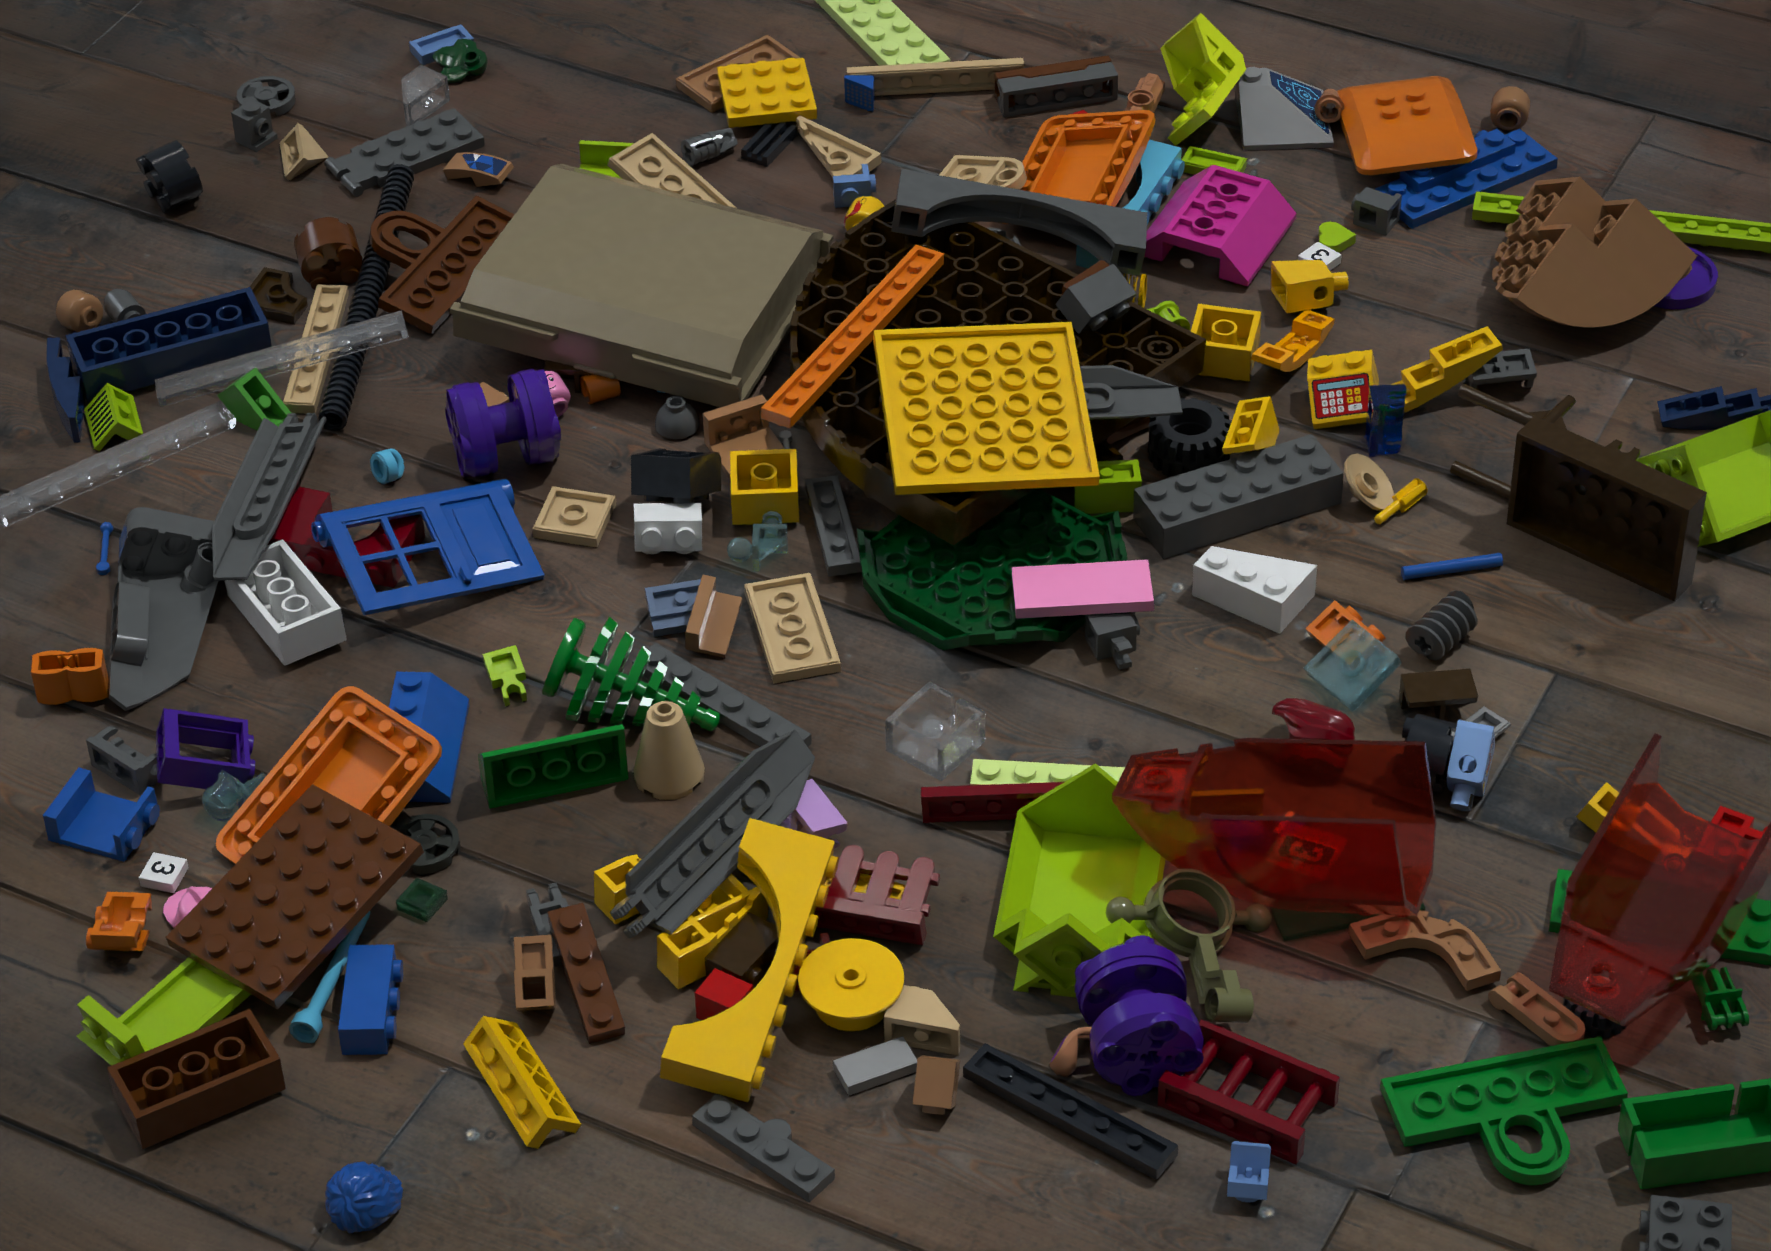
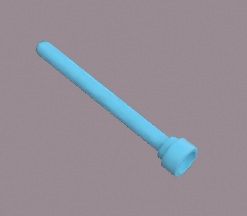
[289,911,370,1043]

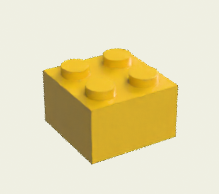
[1191,304,1261,381]
[730,449,799,525]

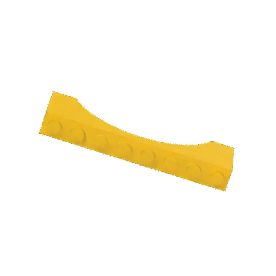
[660,818,839,1102]

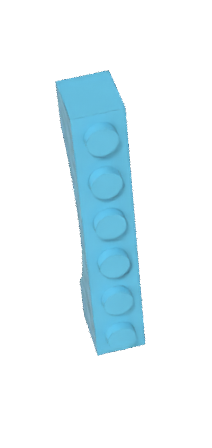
[1076,140,1185,268]

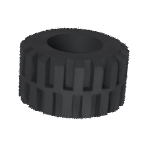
[1148,398,1231,477]

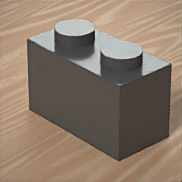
[1056,264,1137,334]

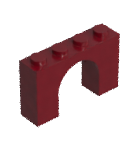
[268,486,425,588]

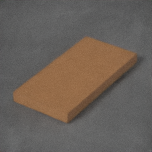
[676,35,800,113]

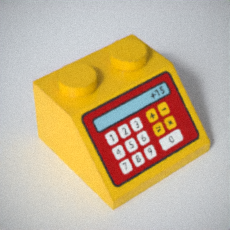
[1307,350,1379,429]

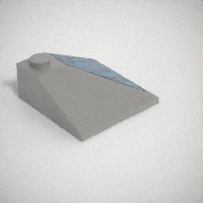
[1235,67,1334,151]

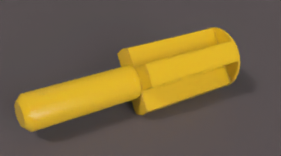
[1374,478,1428,524]

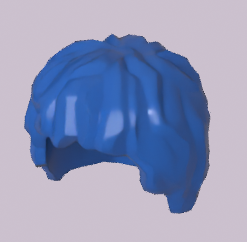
[325,1162,403,1234]

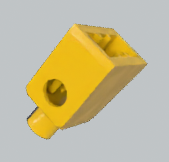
[1271,260,1349,313]

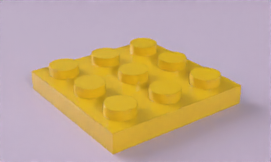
[717,58,817,128]

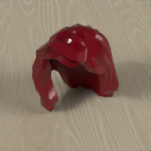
[1272,698,1355,767]

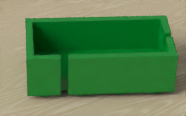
[1618,1078,1771,1190]

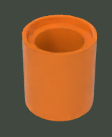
[580,375,621,404]

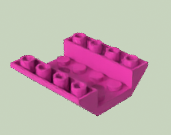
[1144,165,1297,287]

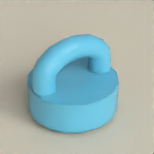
[370,448,405,484]

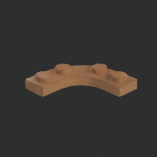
[1349,910,1501,991]

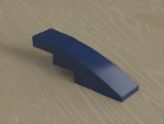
[46,337,85,443]
[1657,386,1771,430]

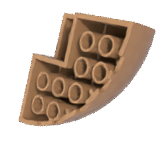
[1492,177,1697,327]

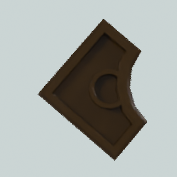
[250,267,308,325]

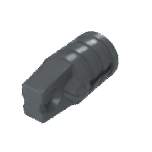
[681,128,738,166]

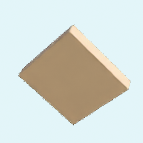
[532,486,616,547]

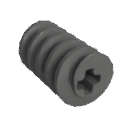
[1405,590,1478,660]

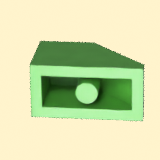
[217,367,291,431]

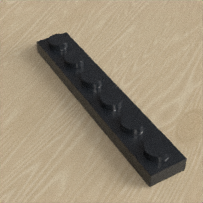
[963,1043,1178,1180]

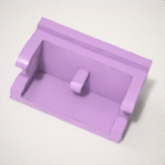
[781,779,848,849]

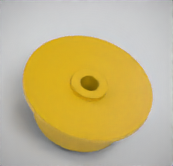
[798,938,904,1031]

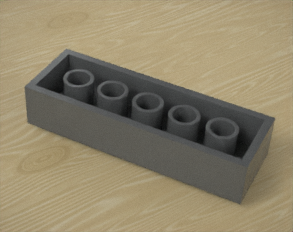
[1133,434,1344,559]

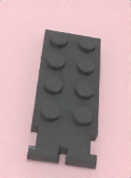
[324,108,485,197]

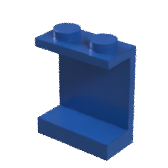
[43,767,160,862]

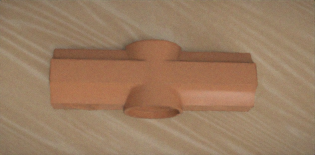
[1125,73,1165,113]

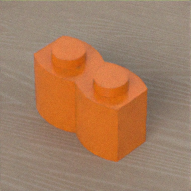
[31,648,109,705]

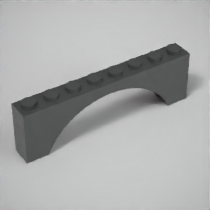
[891,169,1147,276]

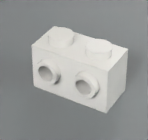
[634,503,702,554]

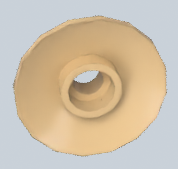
[1344,453,1394,511]

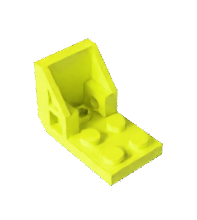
[1161,13,1246,146]

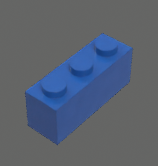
[338,944,403,1055]

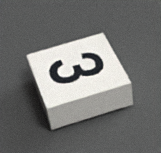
[1298,242,1342,271]
[139,852,189,893]

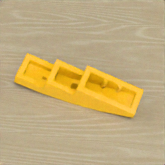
[1379,326,1503,420]

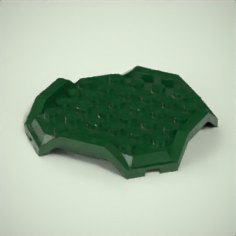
[857,488,1127,650]

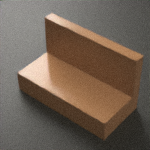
[685,575,742,658]

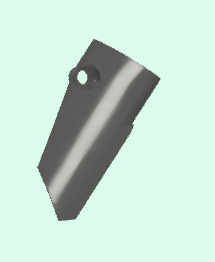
[108,507,218,711]

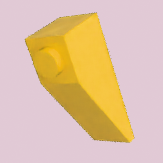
[1222,396,1280,454]

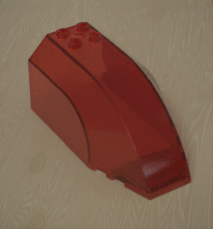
[1549,733,1771,1026]
[1112,738,1436,917]

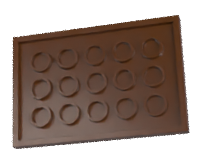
[165,784,424,1010]

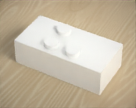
[225,539,347,666]

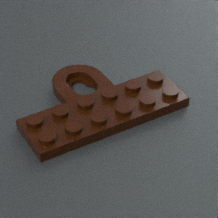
[370,195,515,335]

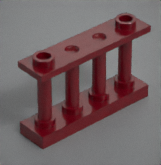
[1158,1019,1340,1165]

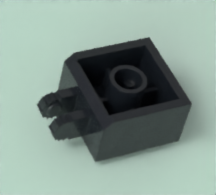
[631,448,721,504]

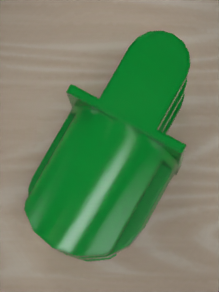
[1690,967,1749,1031]

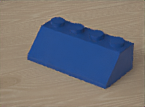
[389,671,470,803]

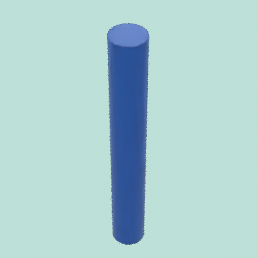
[1401,553,1503,580]

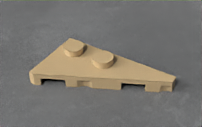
[796,116,881,178]

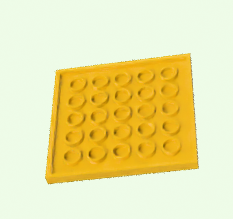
[873,322,1100,495]

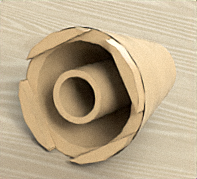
[633,701,705,800]

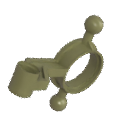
[1105,869,1272,1023]

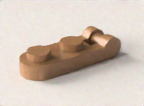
[1488,972,1585,1046]

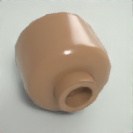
[1490,86,1530,131]
[56,290,103,332]

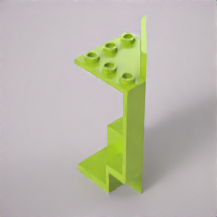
[1637,410,1771,547]
[993,763,1171,997]

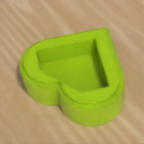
[1318,221,1356,253]

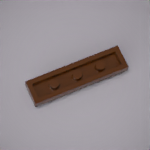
[547,903,625,1044]

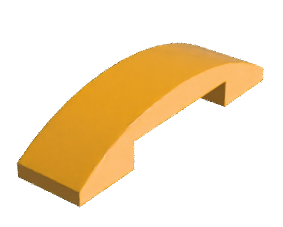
[1251,310,1335,372]

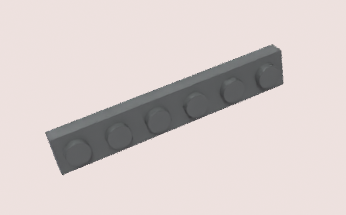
[632,643,812,747]

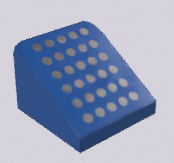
[844,75,875,111]

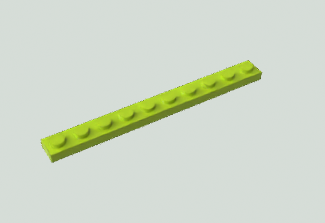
[1472,191,1771,253]

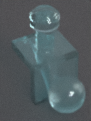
[727,511,788,571]

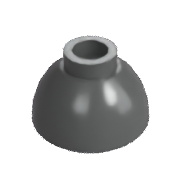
[655,396,700,439]

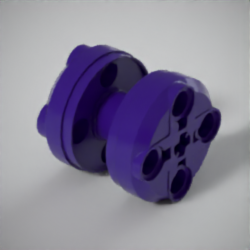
[445,369,561,479]
[1075,935,1204,1096]

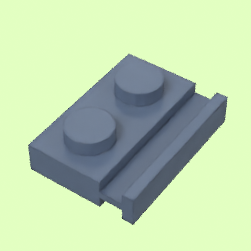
[645,579,701,637]

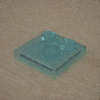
[1303,620,1402,712]

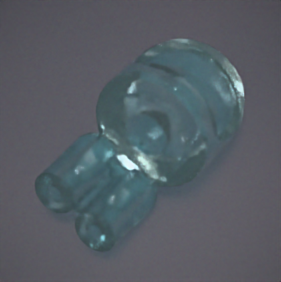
[202,770,267,822]

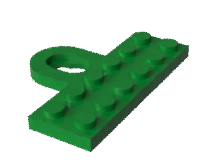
[1380,1036,1628,1185]

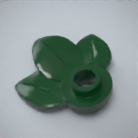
[432,39,488,83]

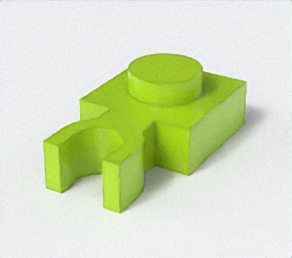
[482,645,527,706]

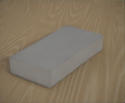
[833,1036,917,1096]

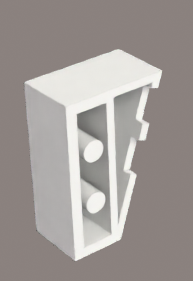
[1192,546,1317,634]

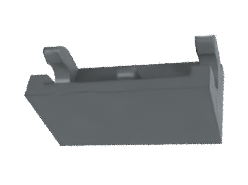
[1463,348,1537,390]
[86,726,158,795]

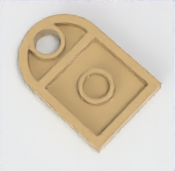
[939,155,1027,190]

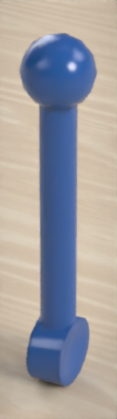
[96,522,113,575]

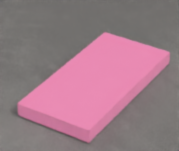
[1012,560,1154,619]

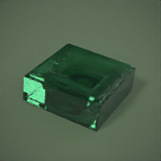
[396,878,448,922]

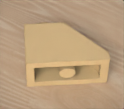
[884,985,960,1056]

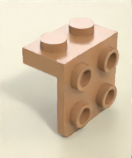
[703,394,785,479]

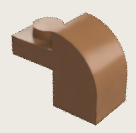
[514,935,556,1011]

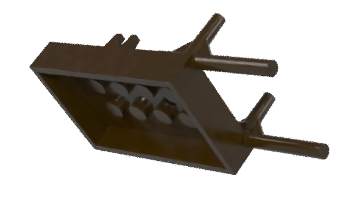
[1450,384,1707,602]

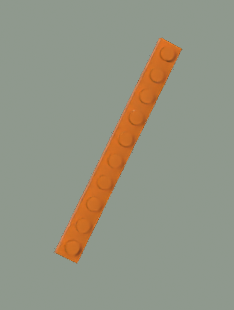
[761,245,944,428]

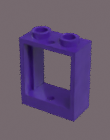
[156,708,255,794]

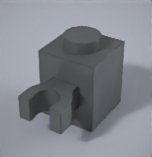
[1085,612,1140,670]

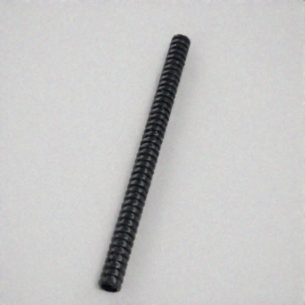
[318,164,414,431]

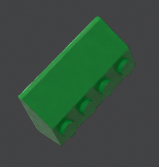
[478,724,629,809]

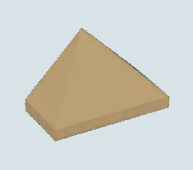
[280,123,328,180]

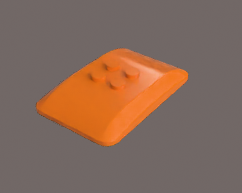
[1337,76,1477,175]
[1002,110,1156,224]
[215,686,442,864]

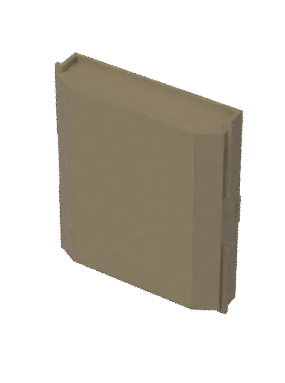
[450,164,833,407]

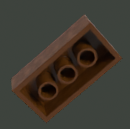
[107,1009,286,1149]

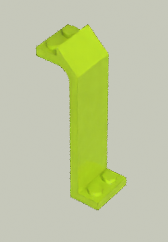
[76,944,339,1066]

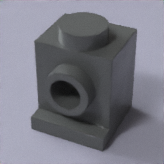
[231,99,278,152]
[1351,187,1402,235]

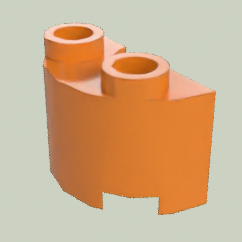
[86,891,152,951]

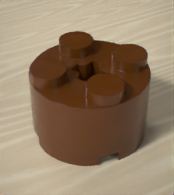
[294,217,363,290]

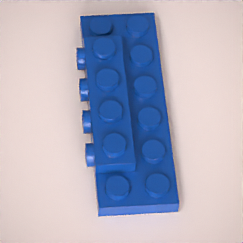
[1375,129,1558,229]

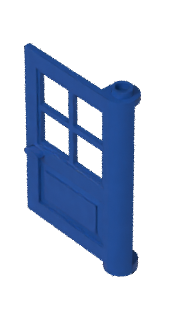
[311,479,545,615]

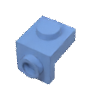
[833,164,876,208]
[1227,1141,1271,1202]

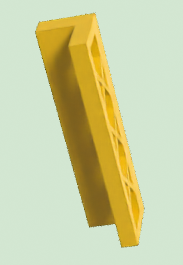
[463,1016,582,1149]

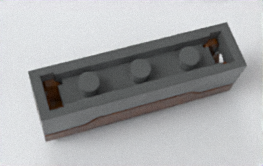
[995,55,1118,117]

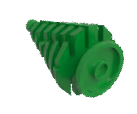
[542,616,720,731]

